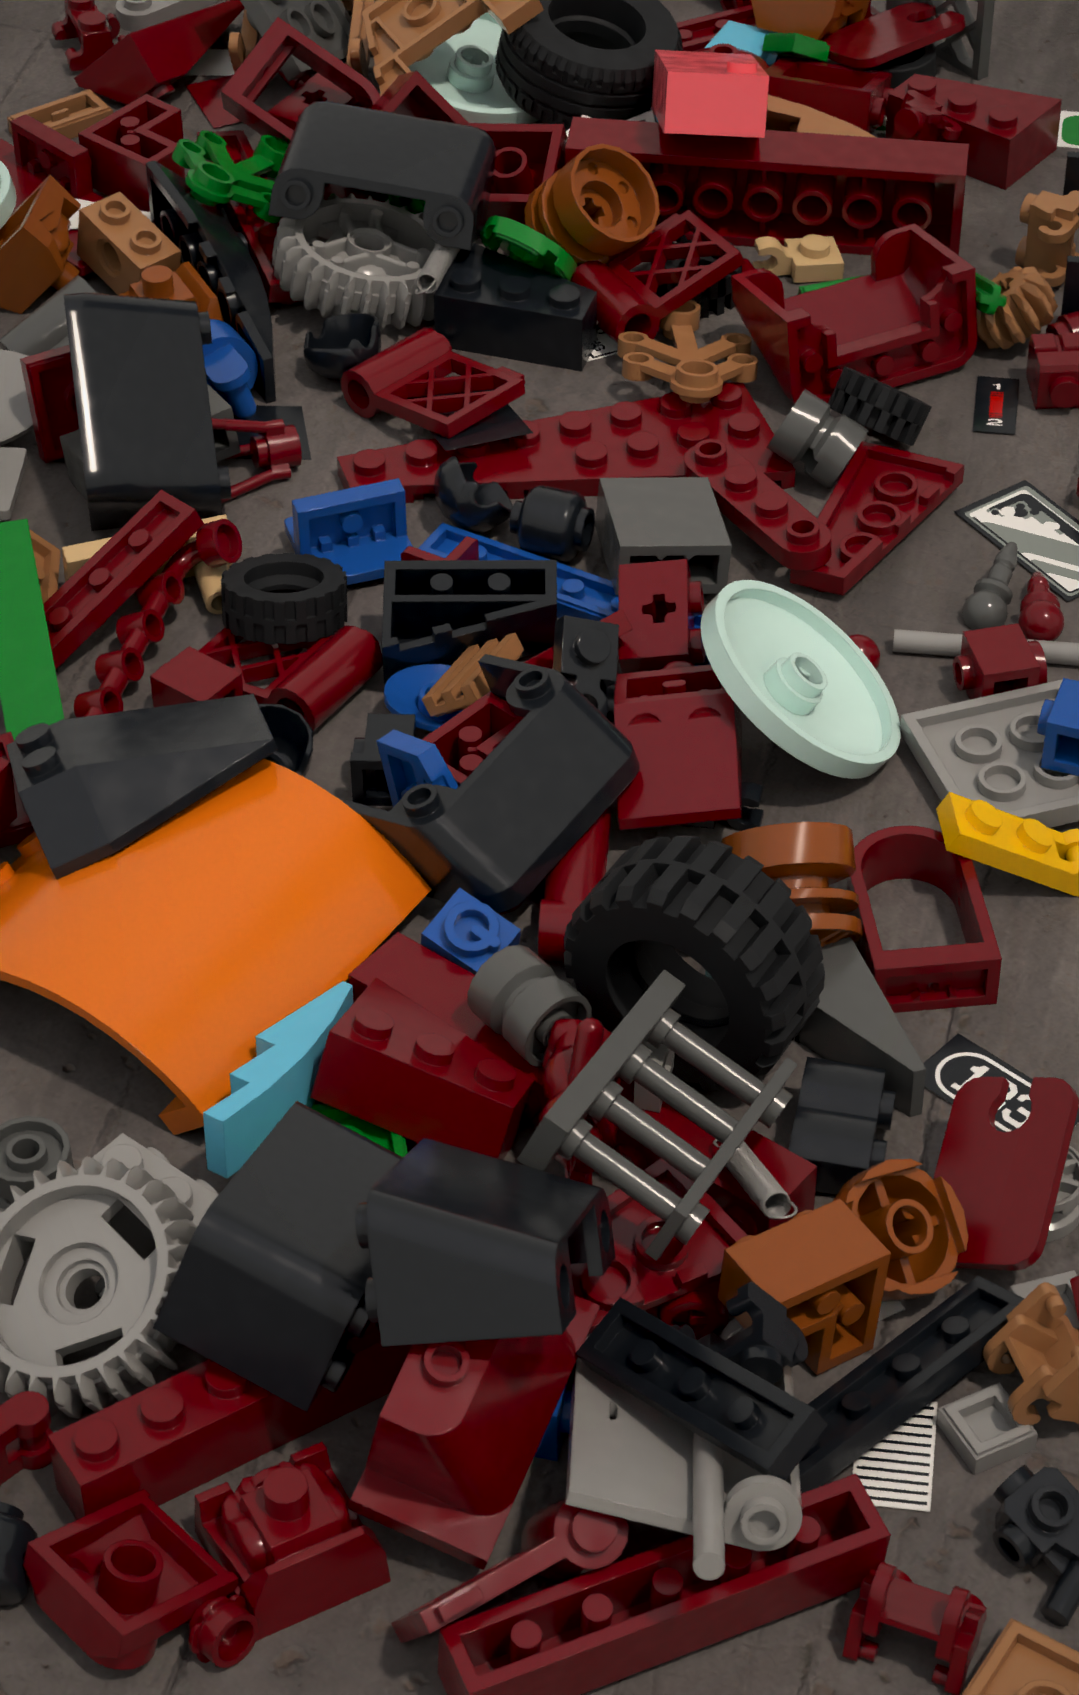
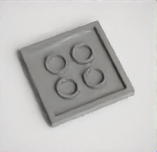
[900,679,1079,828]

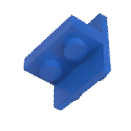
[284,478,413,585]

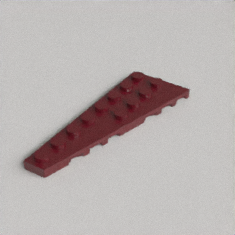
[337,382,795,503]

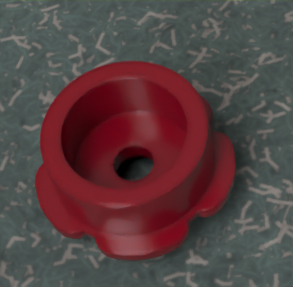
[188,1594,259,1668]

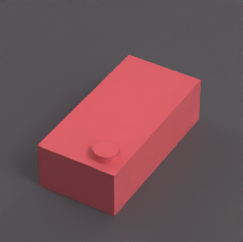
[652,50,769,138]

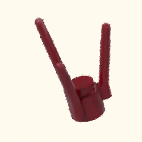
[212,418,302,503]

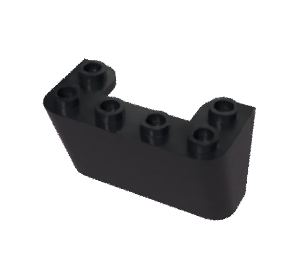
[355,1138,616,1347]

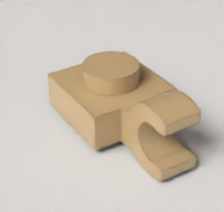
[752,234,845,283]

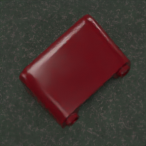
[731,223,977,404]

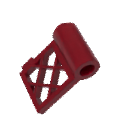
[571,210,745,344]
[341,327,525,439]
[199,625,383,732]
[391,1499,628,1643]

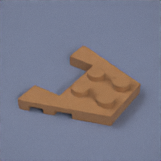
[362,0,544,97]

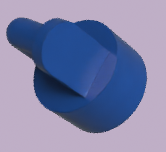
[202,319,258,420]

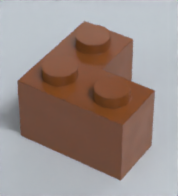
[717,1198,891,1375]

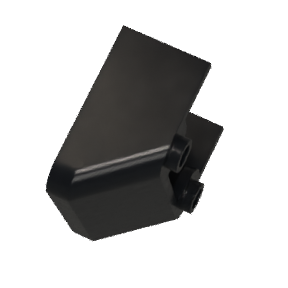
[343,654,640,913]

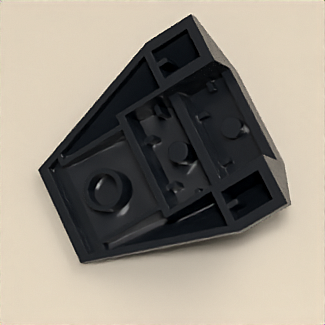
[6,694,278,880]

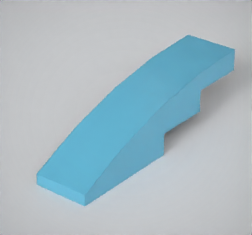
[203,981,353,1179]

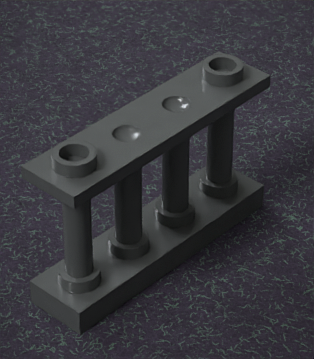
[517,969,798,1261]

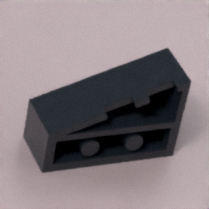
[434,243,597,372]
[382,560,557,687]

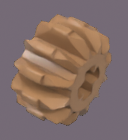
[977,266,1058,350]

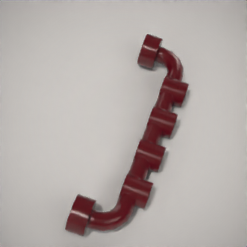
[74,519,242,718]

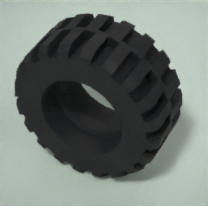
[564,835,825,1091]

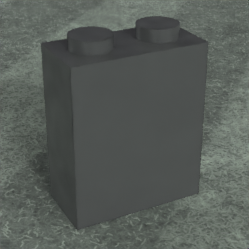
[595,477,732,595]

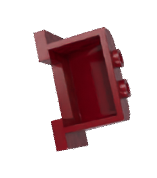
[348,1294,600,1570]

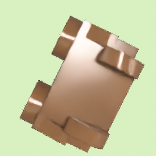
[1015,190,1079,287]
[983,1282,1079,1425]

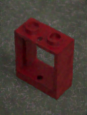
[765,56,895,134]

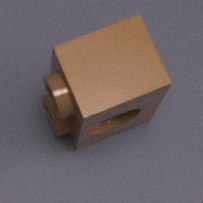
[77,192,181,295]

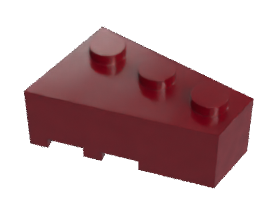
[885,74,1062,190]

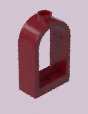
[221,17,380,143]
[846,826,1002,1013]

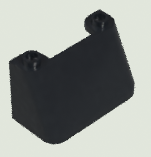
[269,101,496,250]
[64,292,231,531]

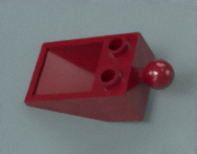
[614,660,742,830]

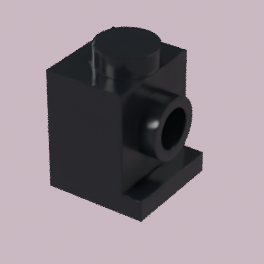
[350,713,416,806]

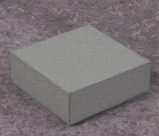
[936,1382,1038,1475]

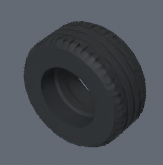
[495,0,683,131]

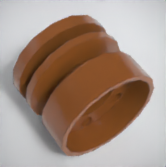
[524,143,660,267]
[721,822,863,947]

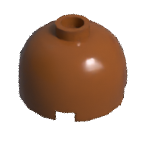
[832,1159,968,1301]

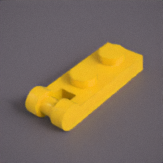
[936,792,1079,897]

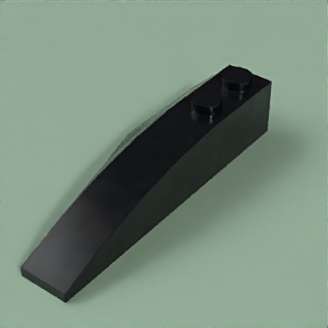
[146,160,276,404]

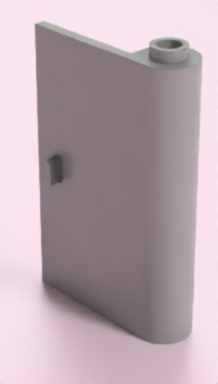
[565,1318,803,1551]

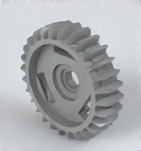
[272,193,457,331]
[0,1156,198,1419]

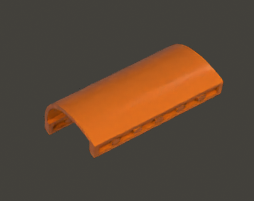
[0,759,432,1135]

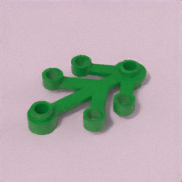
[171,130,289,223]

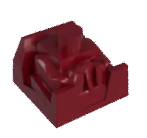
[195,1441,391,1641]

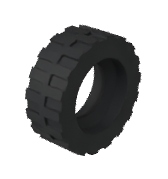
[221,553,348,645]

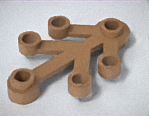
[617,300,758,404]

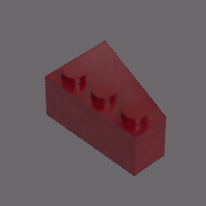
[311,977,535,1159]

